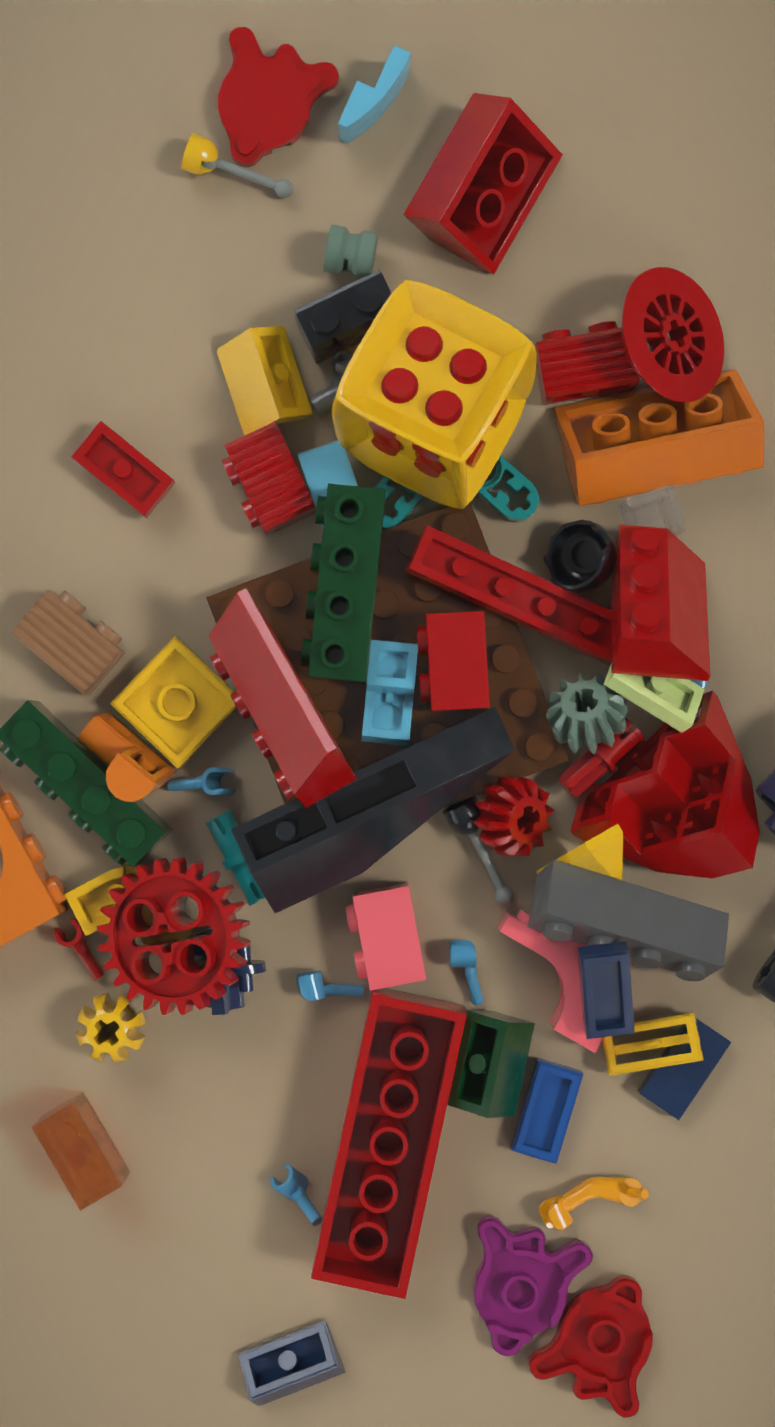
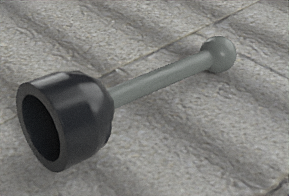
[442,796,514,905]

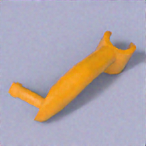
[539,1177,649,1230]

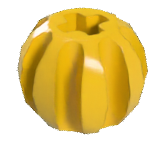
[76,993,147,1063]

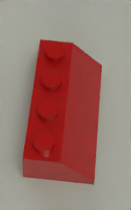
[208,588,357,808]

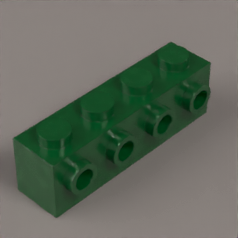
[300,483,386,683]
[0,700,173,867]

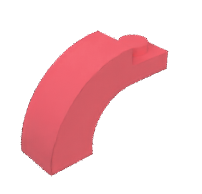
[497,909,603,1053]

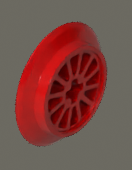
[621,267,724,402]

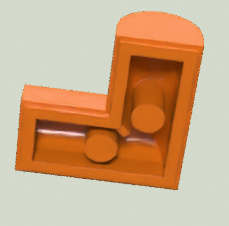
[77,711,177,802]

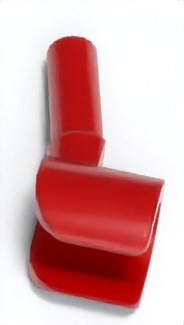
[54,919,105,981]

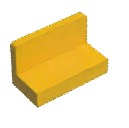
[217,326,313,435]

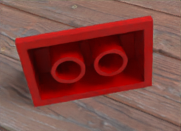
[403,93,563,275]
[611,524,710,681]

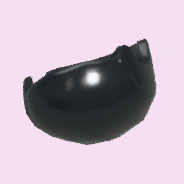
[543,519,616,592]

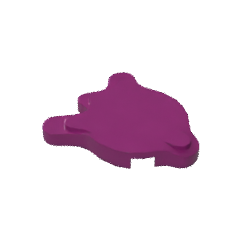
[473,1215,593,1356]

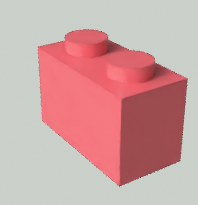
[345,882,426,991]

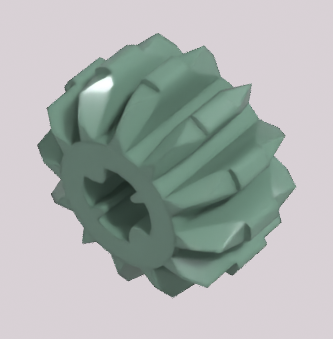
[546,672,628,754]

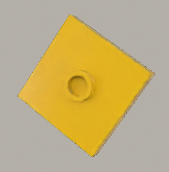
[110,636,237,769]

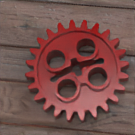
[97,857,251,1015]

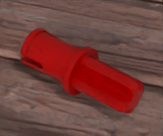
[559,718,644,798]

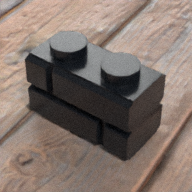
[294,269,392,364]

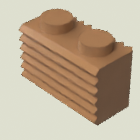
[11,590,126,695]

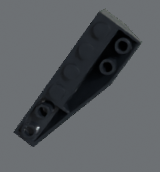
[231,707,515,913]

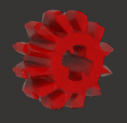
[472,776,555,857]

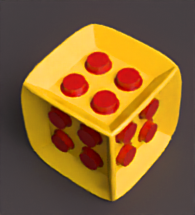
[332,280,537,509]

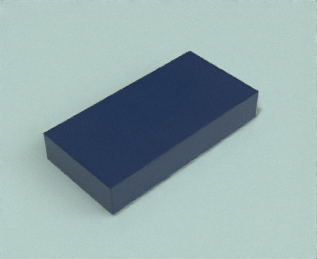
[577,941,635,1039]
[637,1018,731,1120]

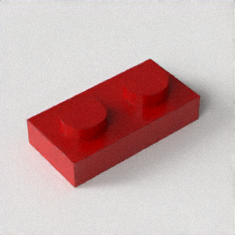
[71,421,176,518]

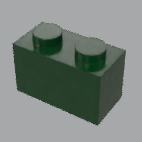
[447,1010,535,1118]

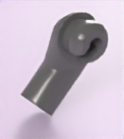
[309,350,354,418]

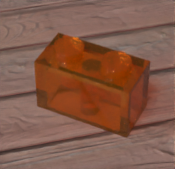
[32,1092,130,1211]

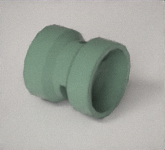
[323,224,378,279]

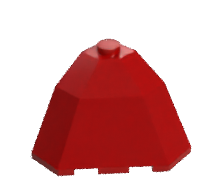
[570,690,760,879]

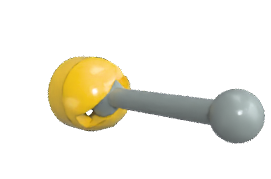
[181,133,293,198]

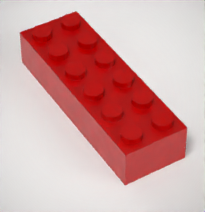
[311,988,467,1299]

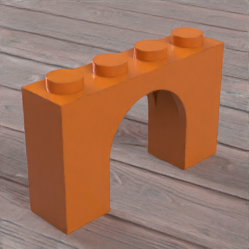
[0,772,68,947]

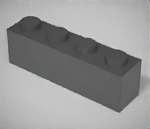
[528,859,729,981]

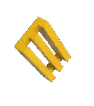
[602,1013,704,1076]

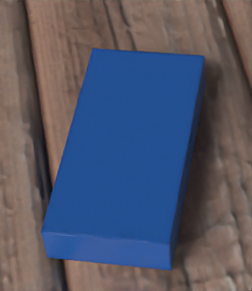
[510,1057,583,1164]

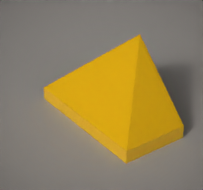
[536,824,623,880]

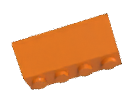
[554,369,764,507]

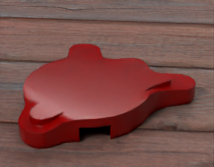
[218,27,339,167]
[528,1275,653,1418]

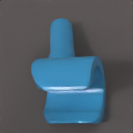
[168,767,236,796]
[450,940,484,1005]
[296,970,364,1001]
[270,1164,323,1226]

